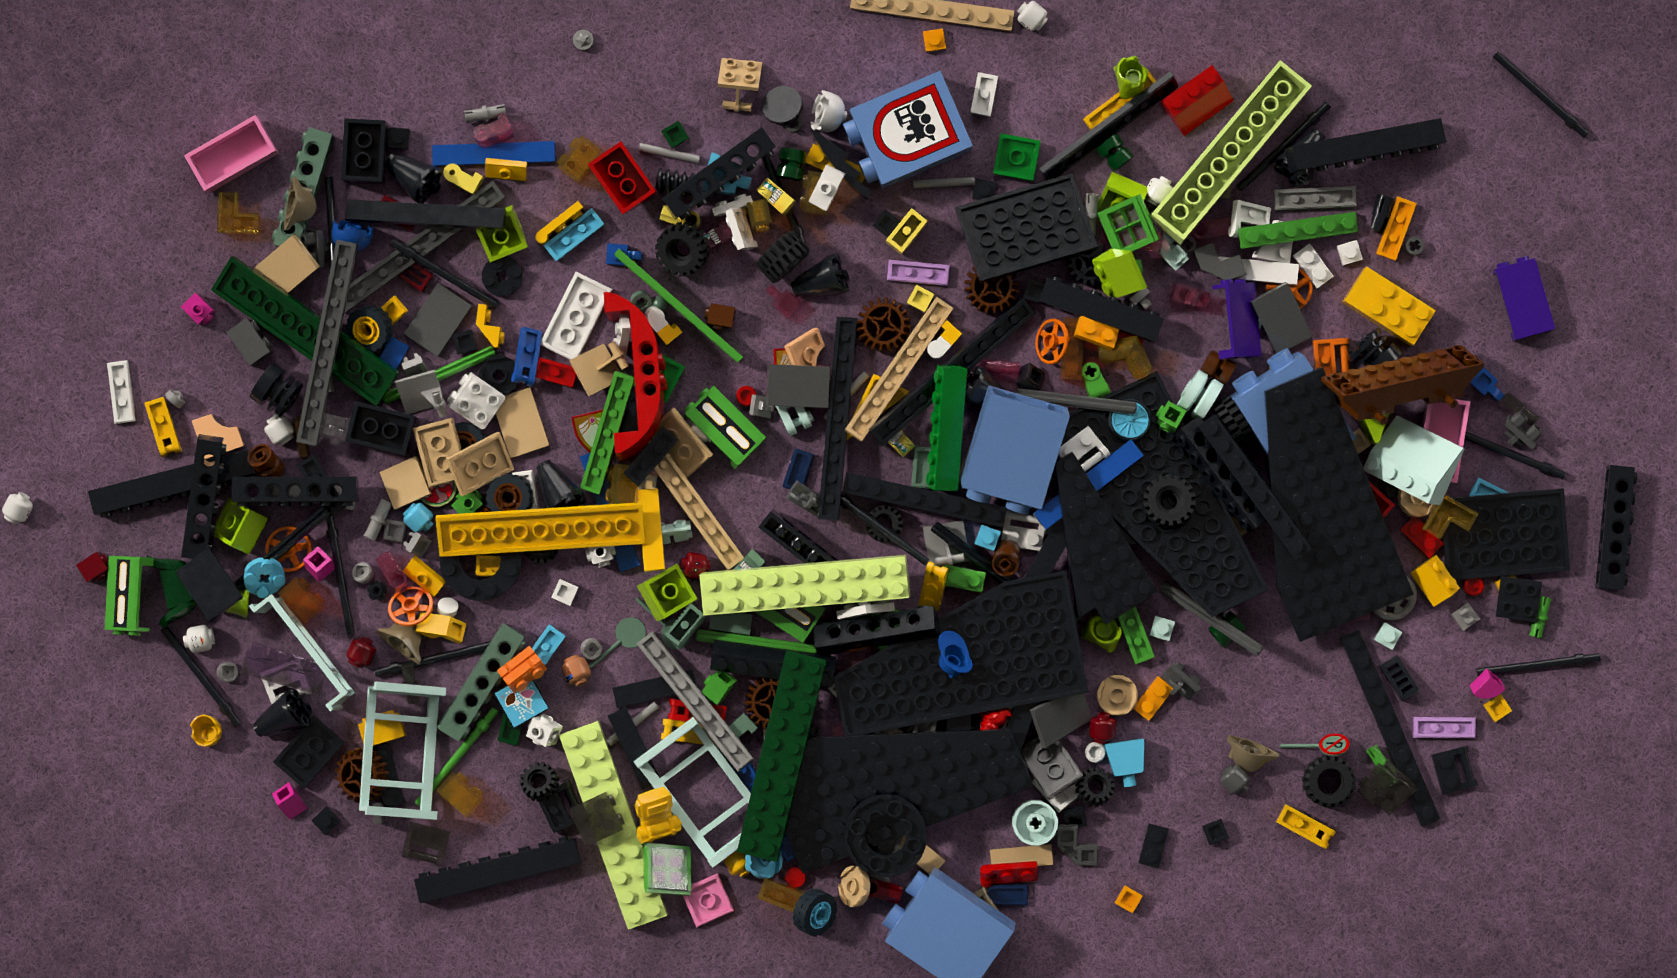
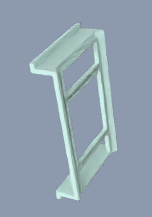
[249,594,355,712]
[359,682,446,820]
[633,717,751,868]

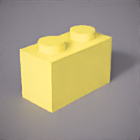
[886,208,927,255]

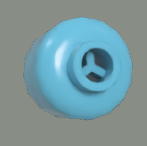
[403,502,433,533]

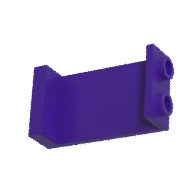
[1492,256,1555,341]
[1212,279,1262,359]

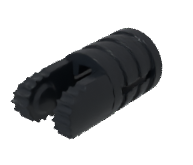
[1371,194,1395,234]

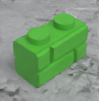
[944,565,986,593]

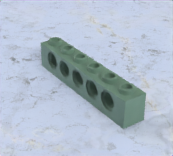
[272,127,335,247]
[437,623,525,742]

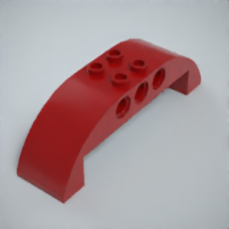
[603,292,667,461]

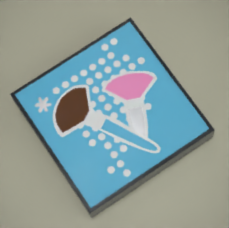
[494,680,550,729]

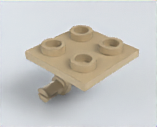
[717,58,762,112]
[569,341,629,396]

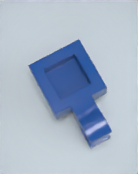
[606,244,642,266]
[1470,367,1504,402]

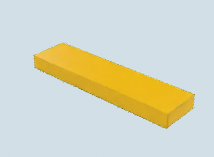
[1083,71,1156,130]
[637,488,665,572]

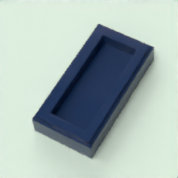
[782,448,814,489]
[986,884,1028,905]

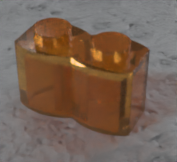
[278,576,325,624]

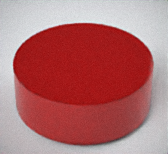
[736,386,757,406]
[1463,578,1484,596]
[785,867,806,888]

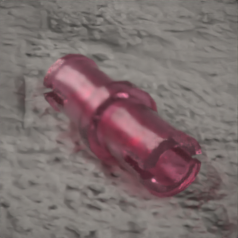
[978,358,1020,375]

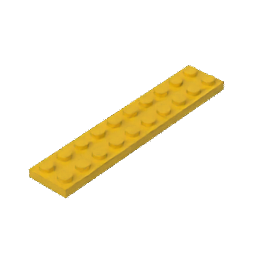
[436,502,645,557]

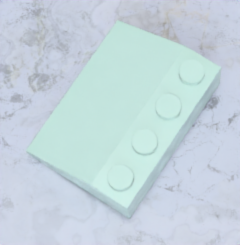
[1364,416,1465,505]

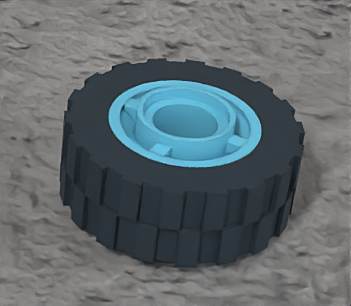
[793,888,837,937]

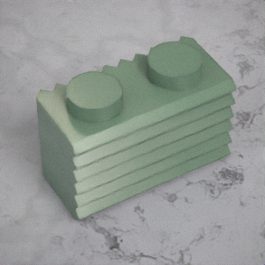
[665,604,706,649]

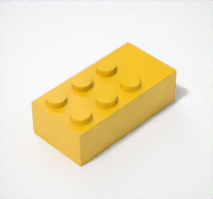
[1342,266,1436,347]

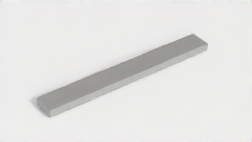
[637,631,754,772]

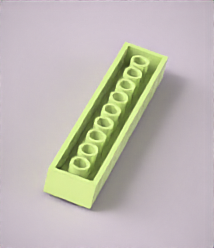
[1150,60,1312,245]
[699,555,910,616]
[559,721,668,930]

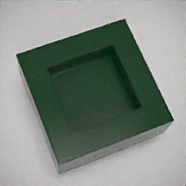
[661,120,689,149]

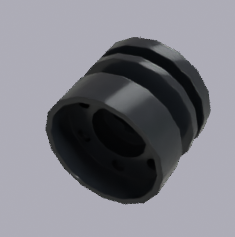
[1348,328,1403,367]
[249,363,303,418]

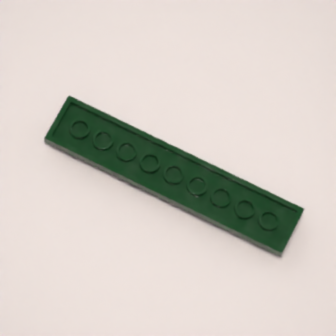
[211,256,399,406]
[737,650,827,862]

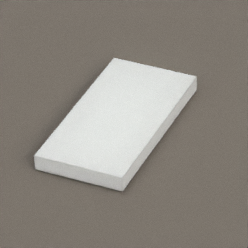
[540,272,613,360]

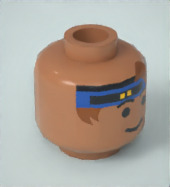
[561,655,591,687]

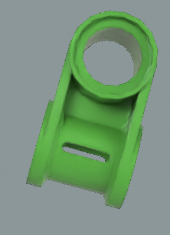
[1080,362,1111,398]

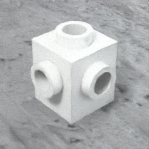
[585,546,616,567]
[526,714,563,747]

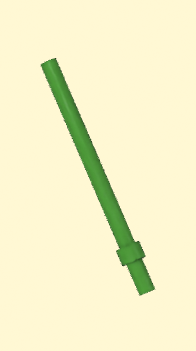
[415,707,499,806]

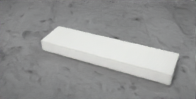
[1215,257,1299,285]

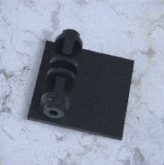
[1495,576,1542,622]

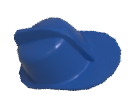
[938,631,973,678]

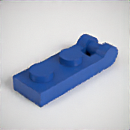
[511,326,542,387]

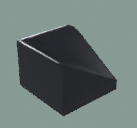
[1016,363,1045,390]

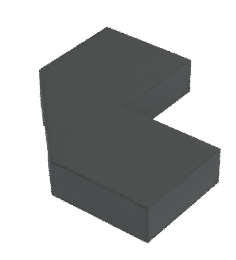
[1194,243,1246,280]
[1056,824,1098,866]

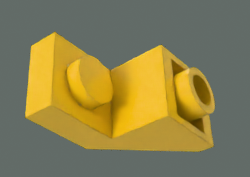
[476,304,505,349]
[415,612,466,644]

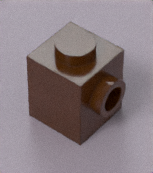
[704,303,736,331]

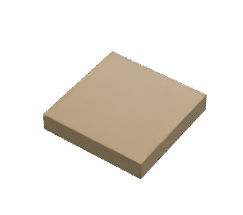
[380,456,432,510]

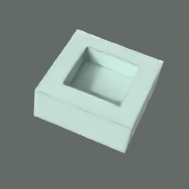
[1149,616,1175,641]
[1374,622,1402,650]

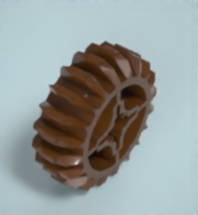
[964,266,1019,314]
[856,297,911,352]
[744,677,779,729]
[335,748,389,803]

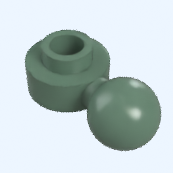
[630,290,668,312]

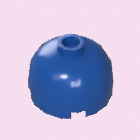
[332,220,374,251]

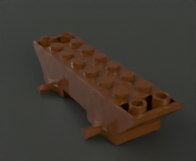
[1321,345,1484,425]

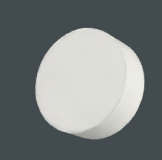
[437,598,458,617]
[1085,742,1106,763]

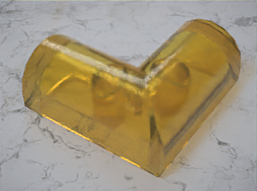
[217,192,260,234]
[1098,336,1152,379]
[1422,494,1479,539]

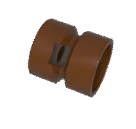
[1200,350,1237,386]
[247,444,284,477]
[992,539,1021,576]

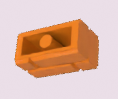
[497,646,547,694]

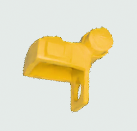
[634,787,682,844]

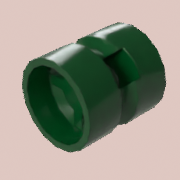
[1096,133,1134,172]
[776,147,807,181]
[1208,610,1247,649]

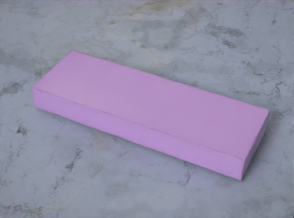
[887,260,950,286]
[1413,717,1476,738]

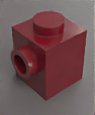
[76,552,109,582]

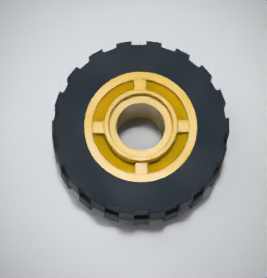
[345,305,393,352]

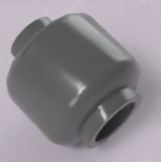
[1220,764,1250,795]

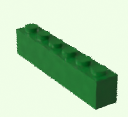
[926,365,967,491]

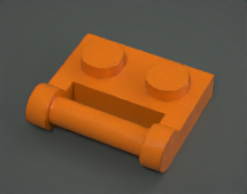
[1312,338,1350,376]

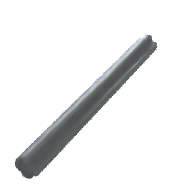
[1016,388,1137,414]
[1160,582,1263,656]

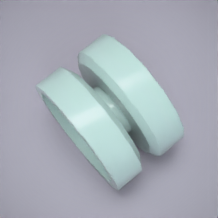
[1177,369,1224,420]
[1012,799,1058,846]

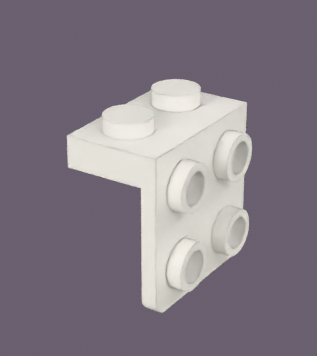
[447,372,505,429]

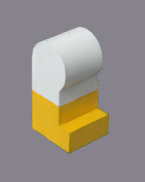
[645,306,682,345]
[927,320,962,359]

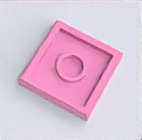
[683,873,734,928]

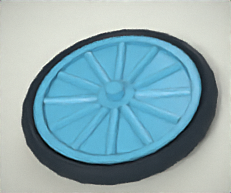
[1108,399,1152,441]

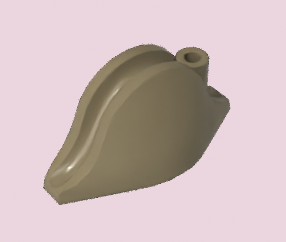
[284,177,316,230]
[377,623,421,664]
[1227,735,1279,772]

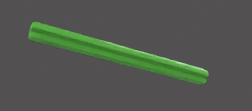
[382,346,496,404]
[696,629,817,654]

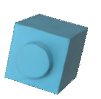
[974,525,1001,551]

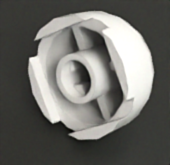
[811,90,847,133]

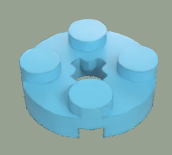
[243,557,285,598]
[745,850,783,879]

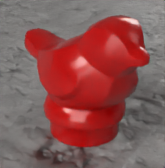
[977,708,1012,730]

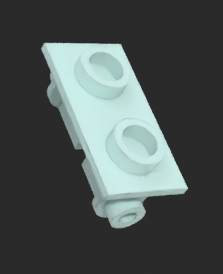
[1151,229,1189,271]
[661,520,693,544]

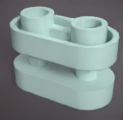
[775,406,814,437]

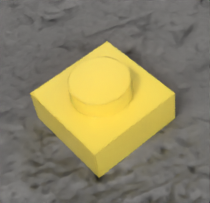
[907,285,934,313]

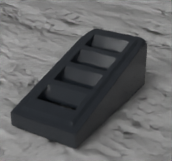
[1379,655,1420,701]

